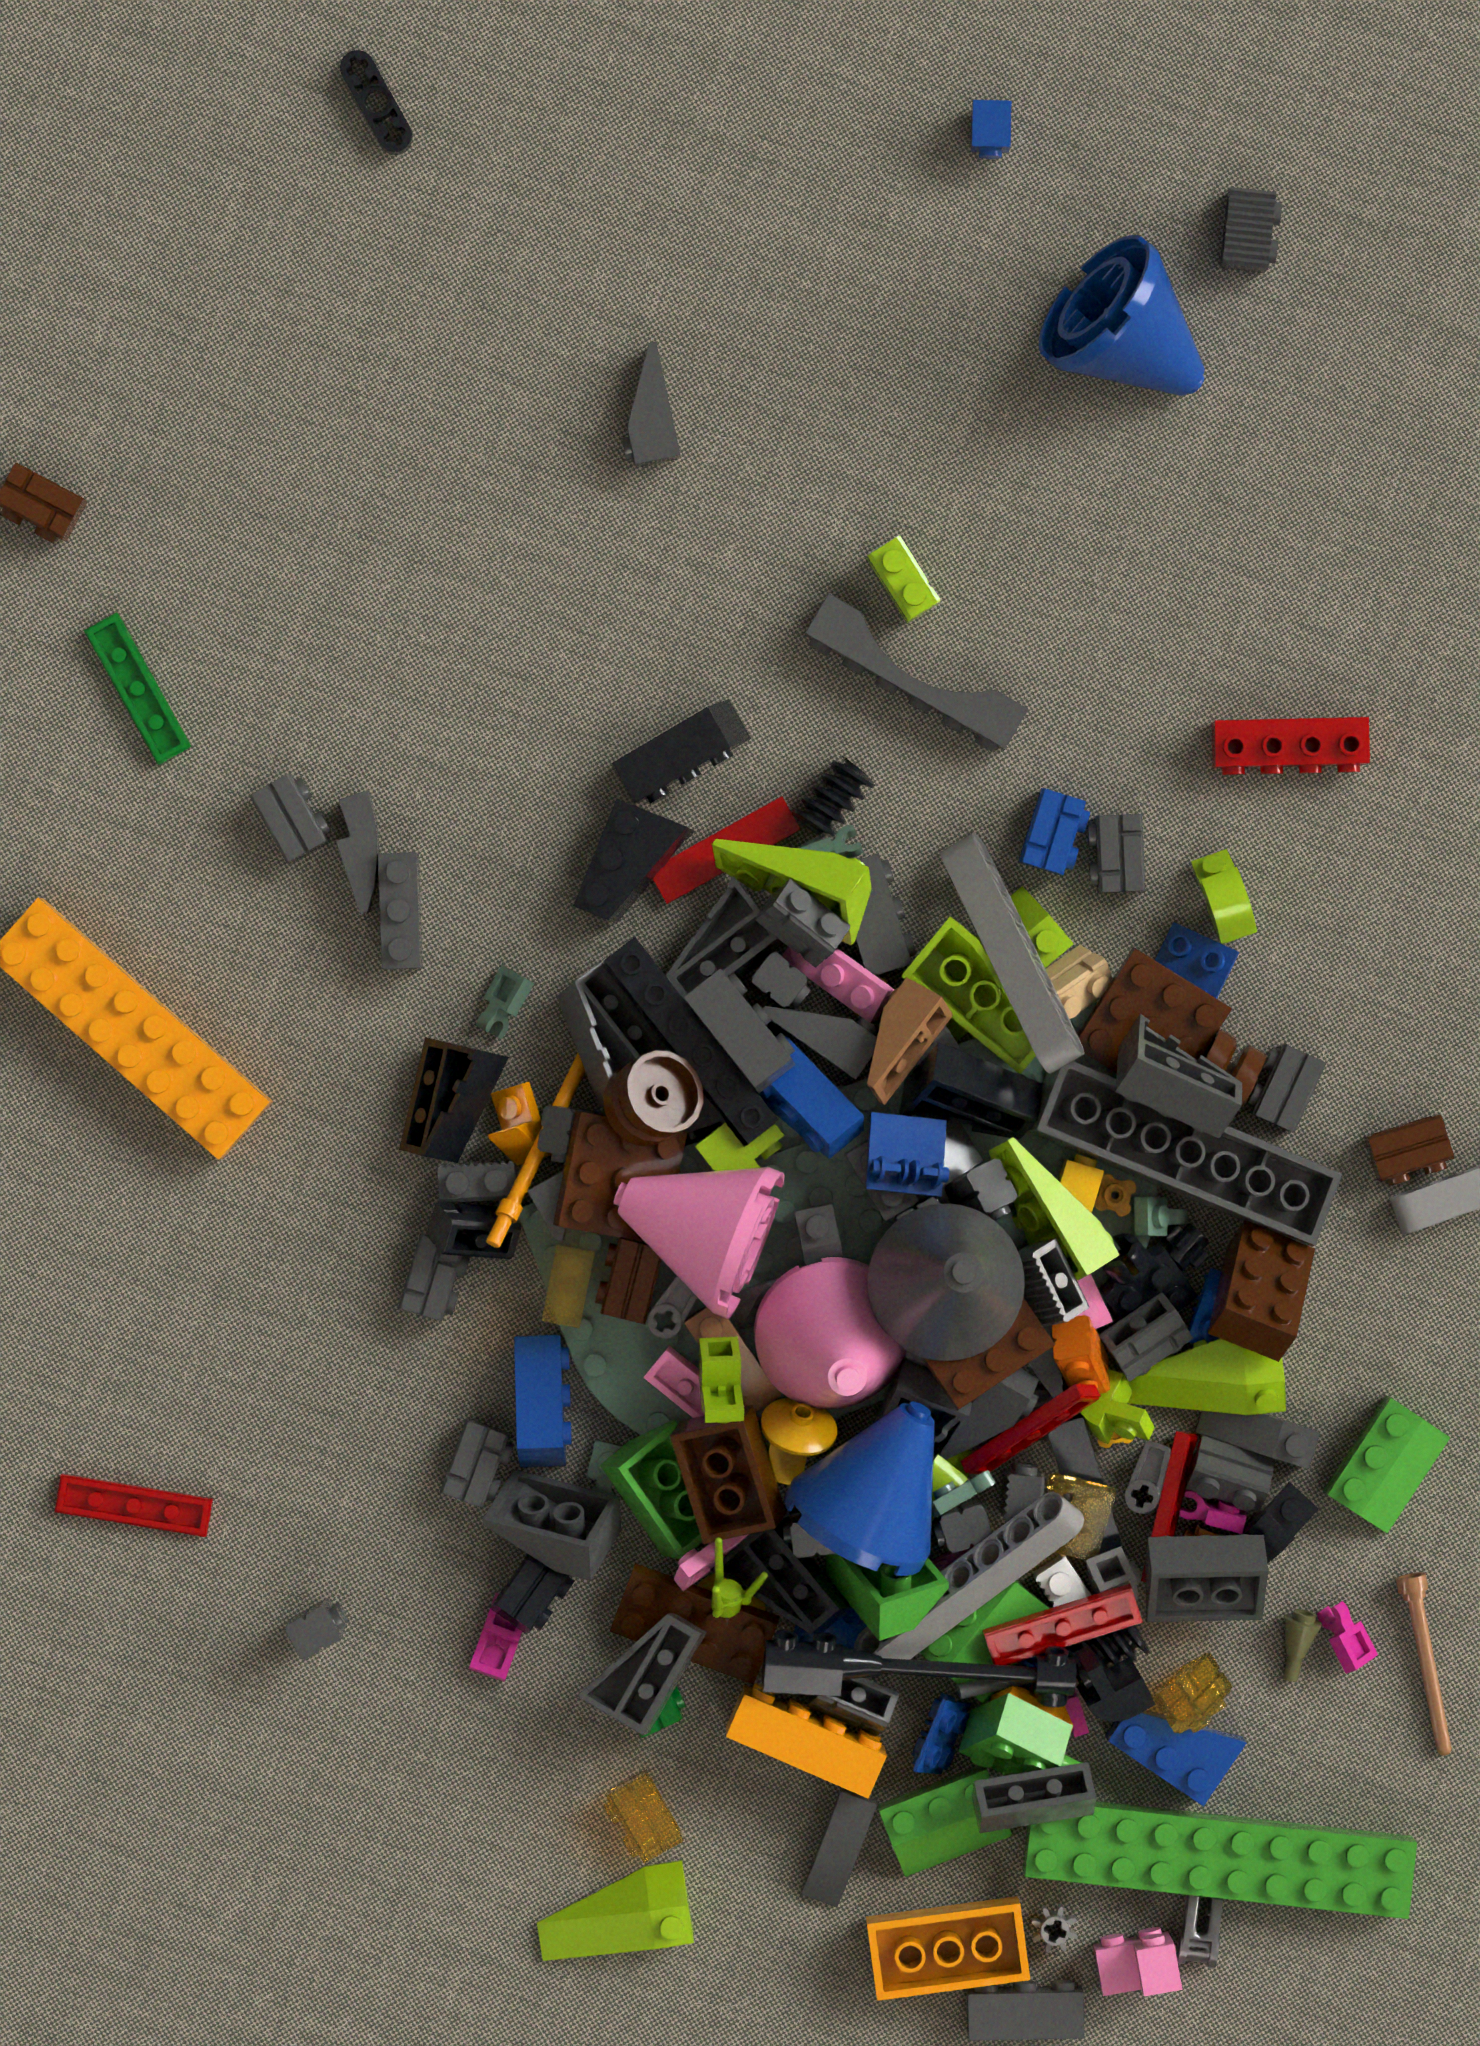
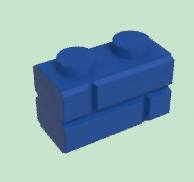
[1018,788,1090,876]

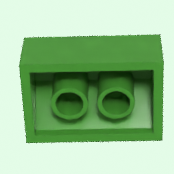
[1323,1395,1451,1533]
[600,1420,703,1559]
[826,1554,949,1641]
[920,1580,1050,1704]
[878,1766,1013,1877]

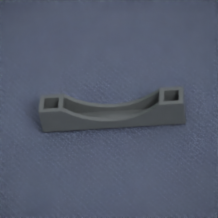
[805,593,1028,753]

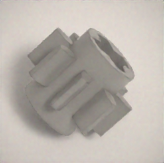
[1030,1904,1078,1953]

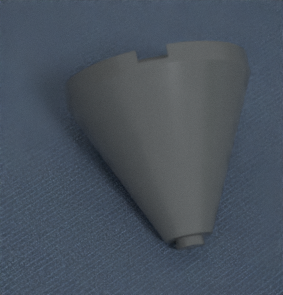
[867,1204,1025,1361]

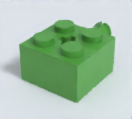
[958,1693,1084,1776]

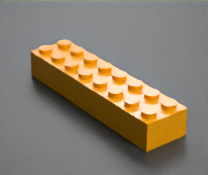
[0,898,273,1160]

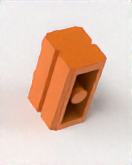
[1052,1315,1110,1394]

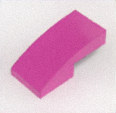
[469,1593,522,1682]

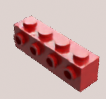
[1211,717,1370,775]

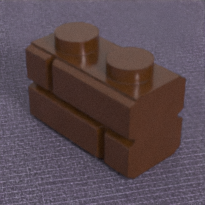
[0,463,88,544]
[1364,1114,1454,1186]
[595,1238,661,1324]

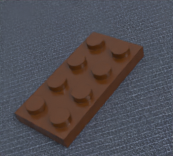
[609,1563,780,1685]

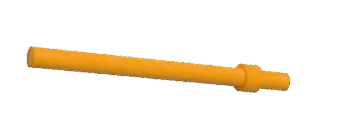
[486,1053,585,1248]

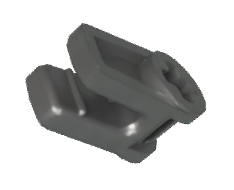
[647,1275,697,1338]
[1125,1441,1172,1514]
[1176,1895,1223,1968]

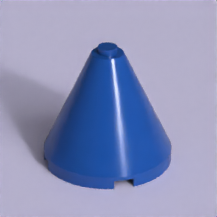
[1038,235,1205,396]
[784,1401,935,1576]

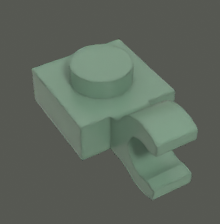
[799,825,863,858]
[476,965,534,1039]
[1134,1197,1188,1236]

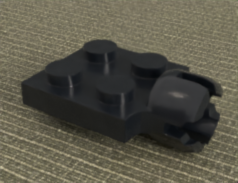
[1098,1233,1198,1320]

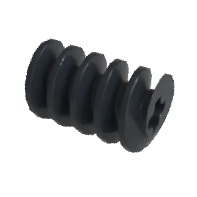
[791,755,875,839]
[1064,1625,1150,1684]

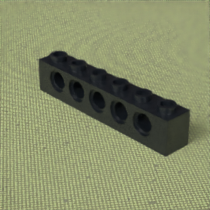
[602,937,778,1146]

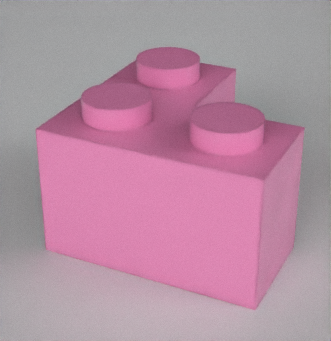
[1093,1927,1182,1996]

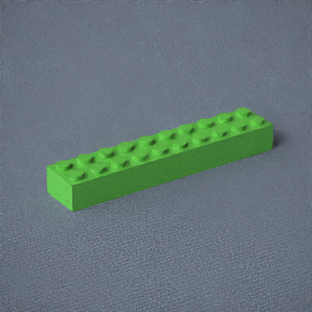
[1022,1801,1417,1919]

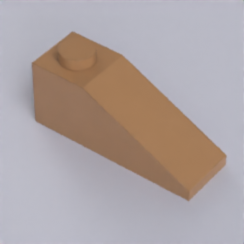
[867,977,953,1105]
[684,1306,781,1413]

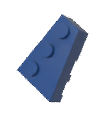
[752,1036,864,1159]
[514,1335,572,1468]
[1105,1710,1247,1807]

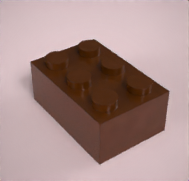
[1208,1220,1315,1362]
[670,1405,786,1544]

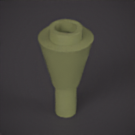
[1283,1609,1322,1682]

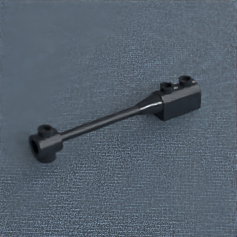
[762,1630,1076,1707]

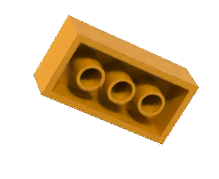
[726,1683,887,1799]
[866,1896,1030,2001]

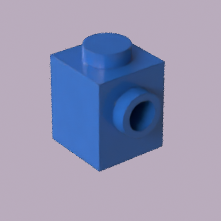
[970,100,1012,159]

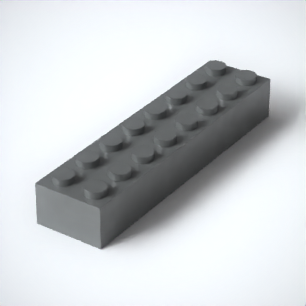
[1027,1061,1343,1246]

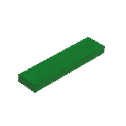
[84,612,192,766]

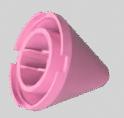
[614,1167,784,1319]
[754,1257,907,1409]

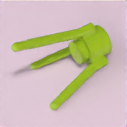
[711,1537,768,1618]

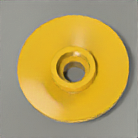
[760,1398,837,1456]

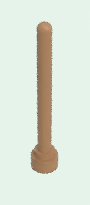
[1395,1572,1452,1756]

